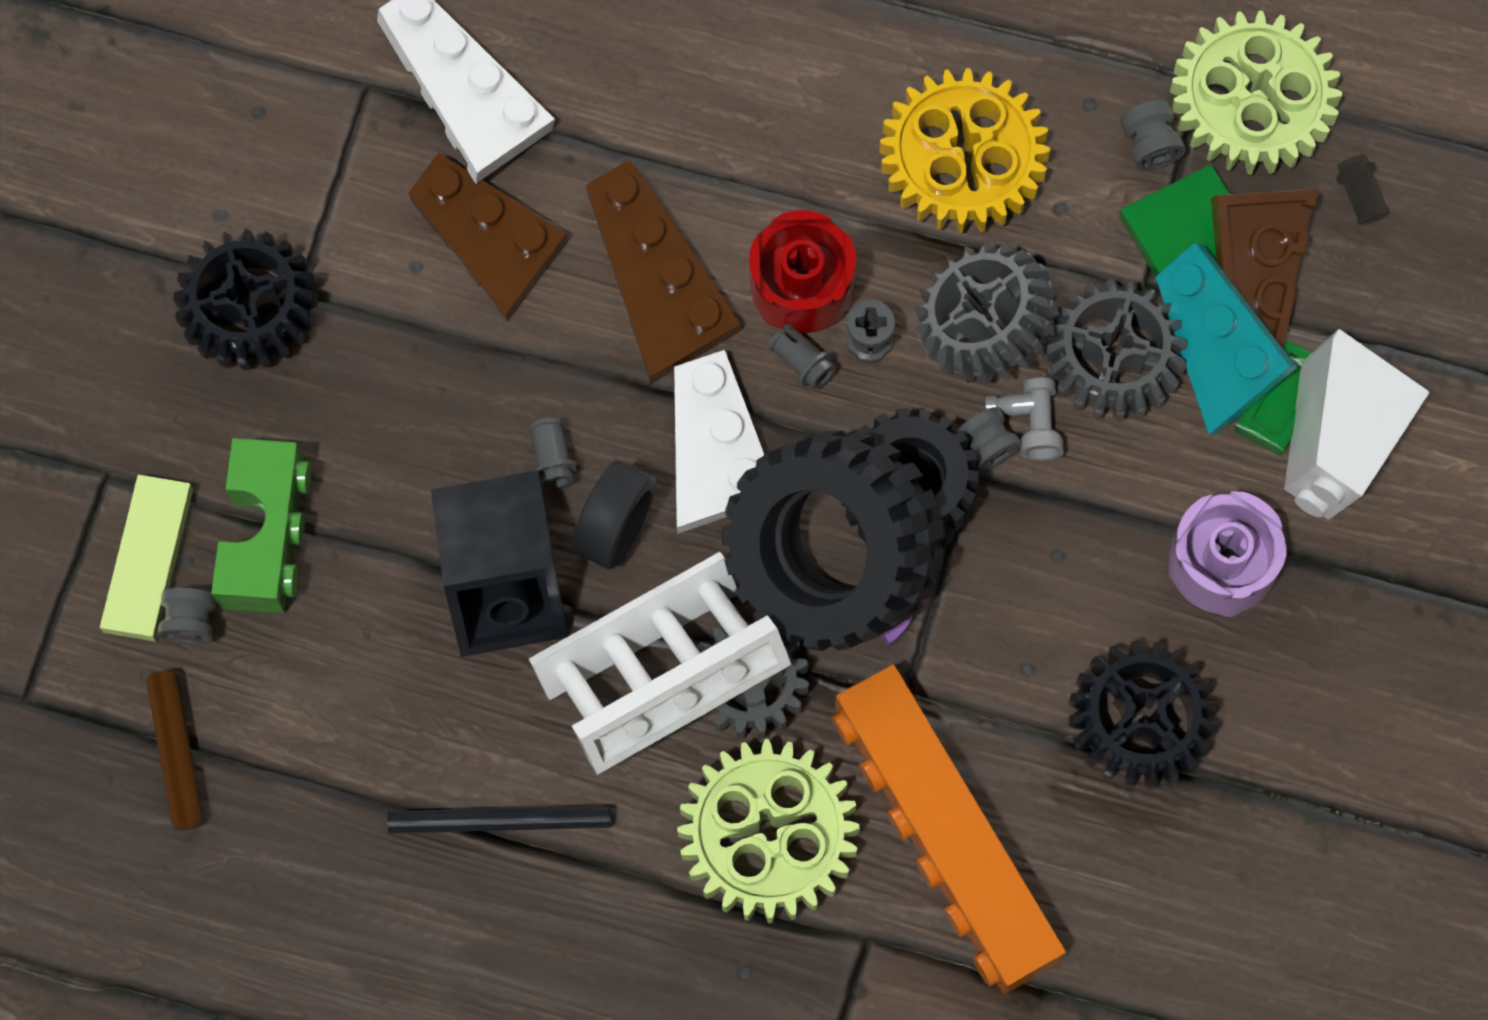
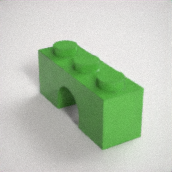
[211,438,311,614]

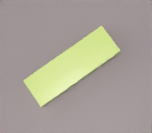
[100,475,194,642]

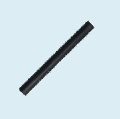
[387,806,611,834]

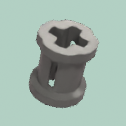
[846,300,895,363]

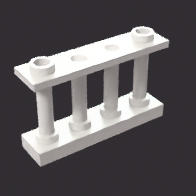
[529,552,792,775]

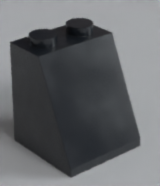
[431,470,568,657]

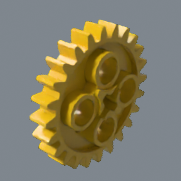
[879,68,1050,234]

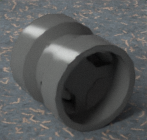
[1120,99,1186,171]

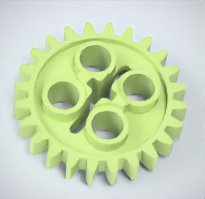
[1170,11,1342,175]
[677,739,859,923]

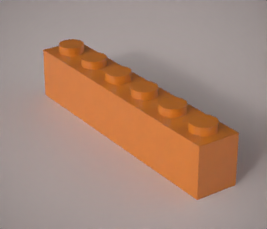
[831,664,1066,995]

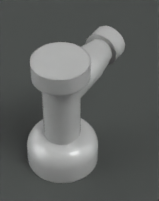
[986,377,1064,461]

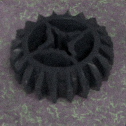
[173,228,319,372]
[1068,640,1219,790]

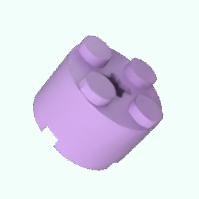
[1168,491,1286,617]

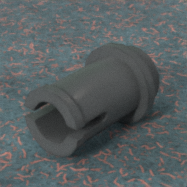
[769,324,836,390]
[529,417,577,490]

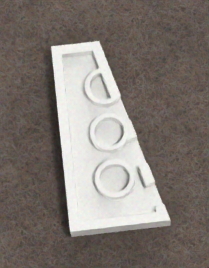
[377,0,555,184]

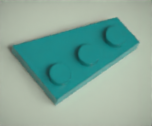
[1155,243,1297,435]

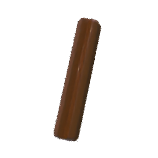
[146,670,204,831]

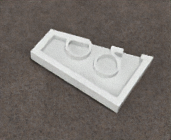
[674,350,764,534]

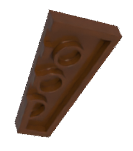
[586,159,741,384]

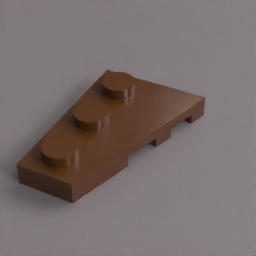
[408,153,568,322]

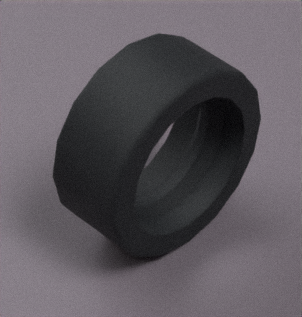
[571,460,656,570]

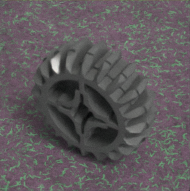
[915,241,1060,385]
[1042,278,1188,422]

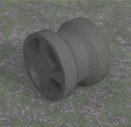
[955,407,1022,474]
[157,588,216,645]

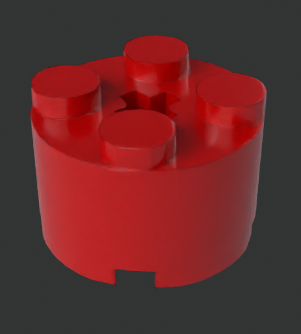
[749,210,856,333]

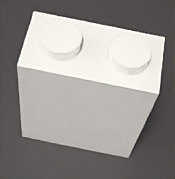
[1284,329,1430,520]

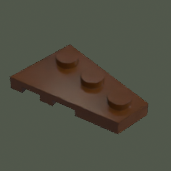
[1210,188,1319,348]

